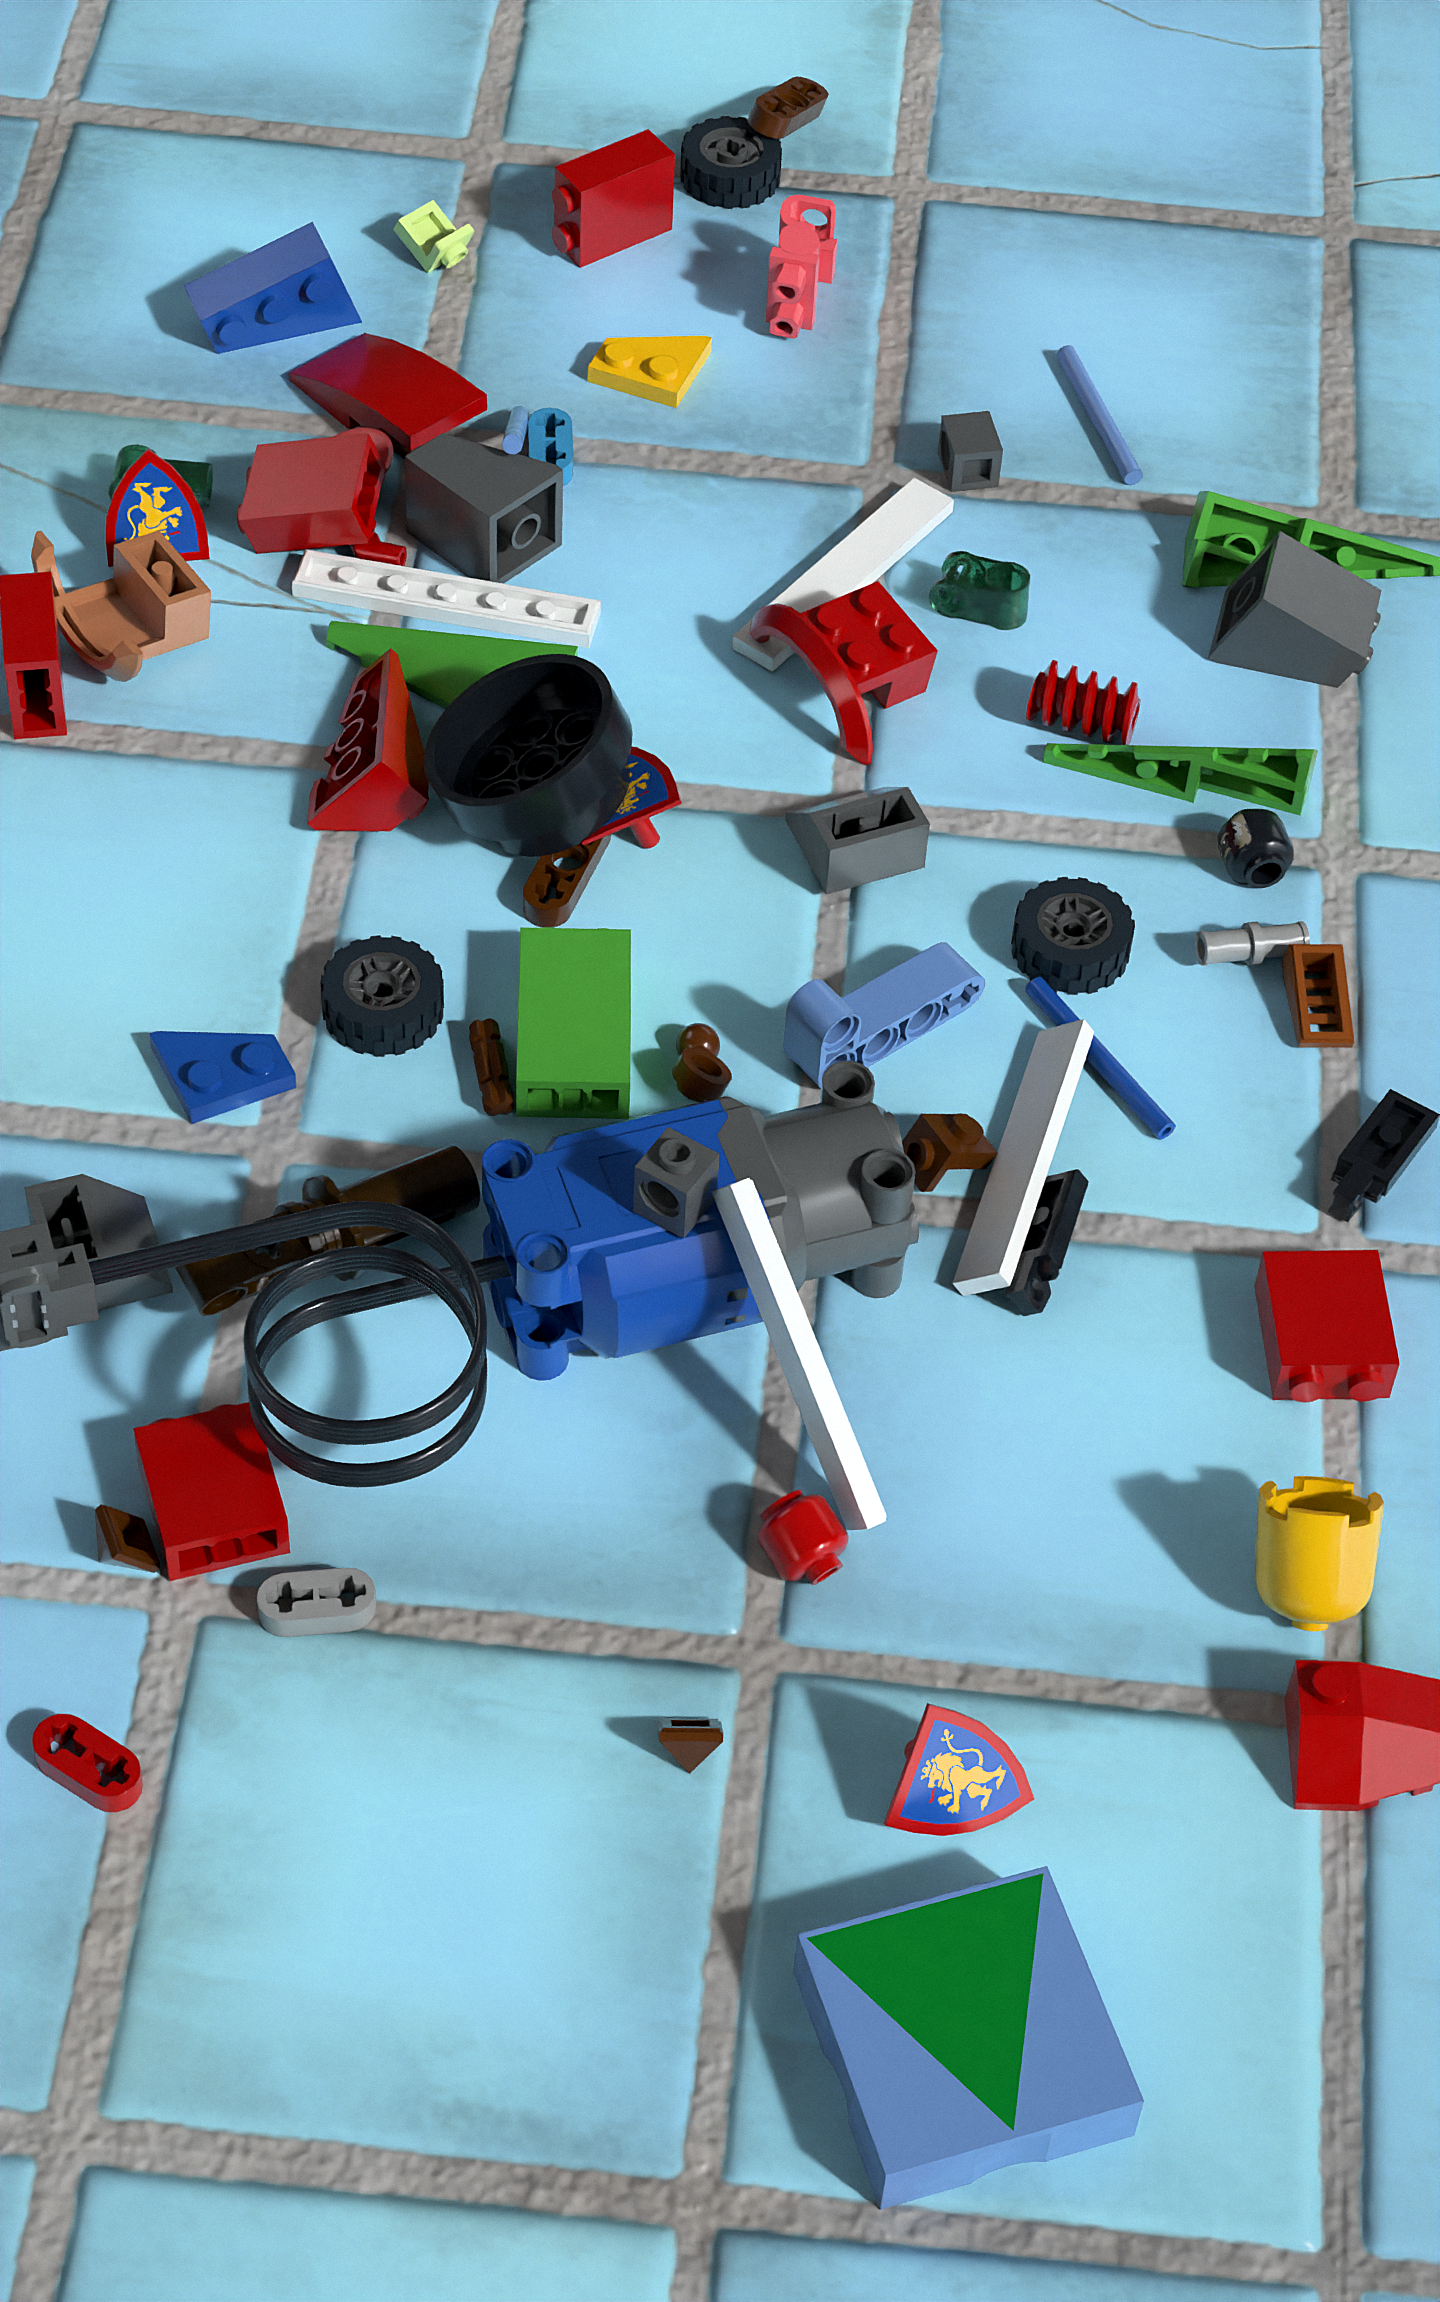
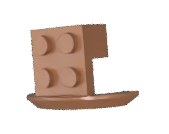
[31,530,211,682]

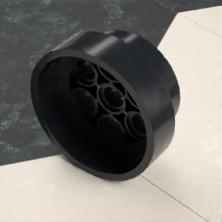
[424,654,633,857]

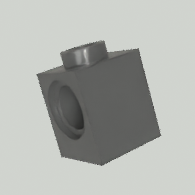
[938,411,1003,492]
[633,1127,720,1238]

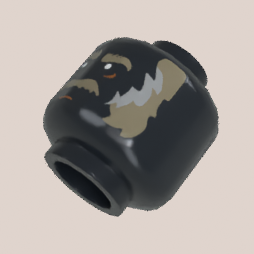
[1217,809,1294,888]

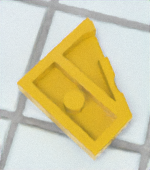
[587,336,712,408]

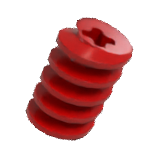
[1026,660,1141,745]

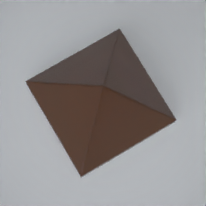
[95,1504,161,1573]
[658,1718,723,1774]

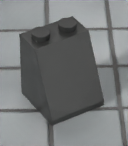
[405,433,563,584]
[1208,531,1382,688]

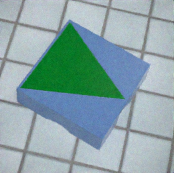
[793,1866,1144,2210]

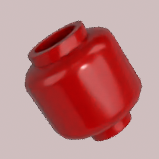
[757,1490,849,1585]

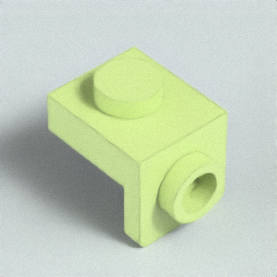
[393,200,475,273]

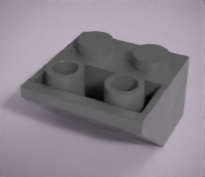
[785,787,930,894]
[24,1174,173,1311]

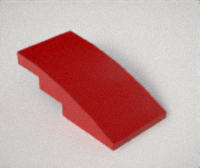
[289,333,487,452]

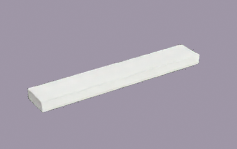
[732,478,954,672]
[292,549,601,648]
[952,1019,1094,1296]
[712,1178,887,1531]

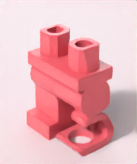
[766,195,838,339]

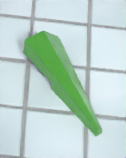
[1182,491,1440,587]
[326,621,578,709]
[1043,743,1318,815]

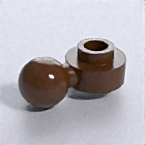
[672,1023,732,1102]

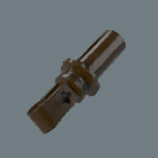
[175,1145,480,1316]

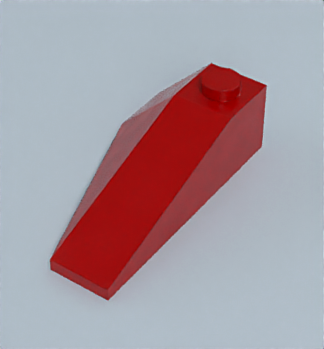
[307,648,429,831]
[1284,1660,1440,1811]

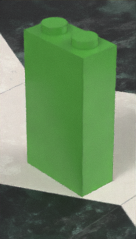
[516,927,631,1119]

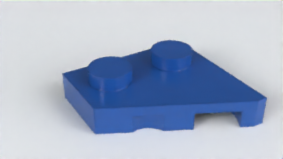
[150,1031,296,1124]

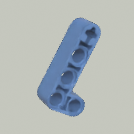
[783,942,985,1088]

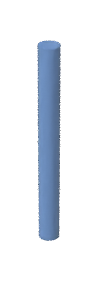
[1057,345,1143,485]
[502,406,529,455]

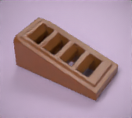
[1281,944,1355,1048]

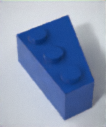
[184,221,362,354]

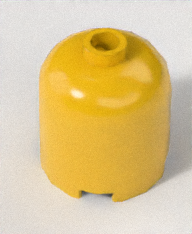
[1255,1476,1384,1631]

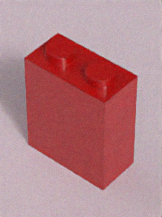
[552,129,675,268]
[236,433,386,554]
[0,571,67,740]
[1254,1250,1400,1403]
[133,1402,290,1581]

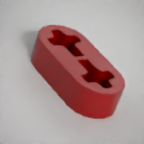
[32,1714,143,1812]

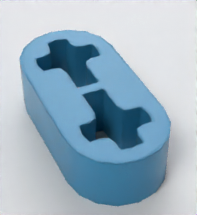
[528,408,573,486]

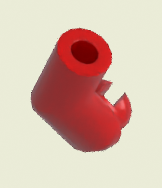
[349,518,407,566]

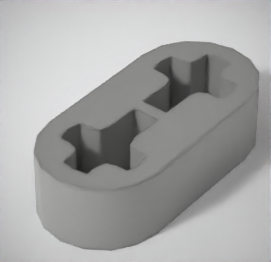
[256,1568,376,1637]

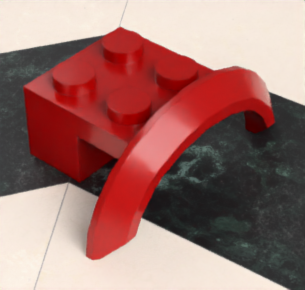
[749,581,938,765]

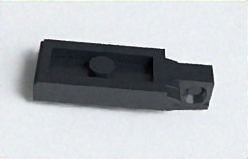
[1328,1089,1440,1222]
[1005,1169,1089,1316]

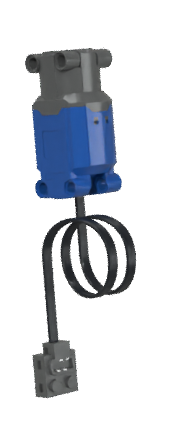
[0,1061,919,1488]

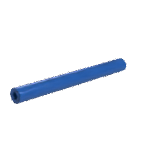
[1025,977,1176,1140]

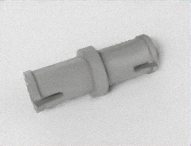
[1195,921,1310,966]

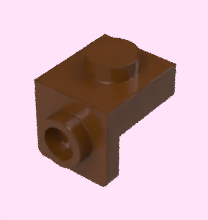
[902,1113,998,1192]

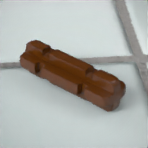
[469,1018,514,1117]

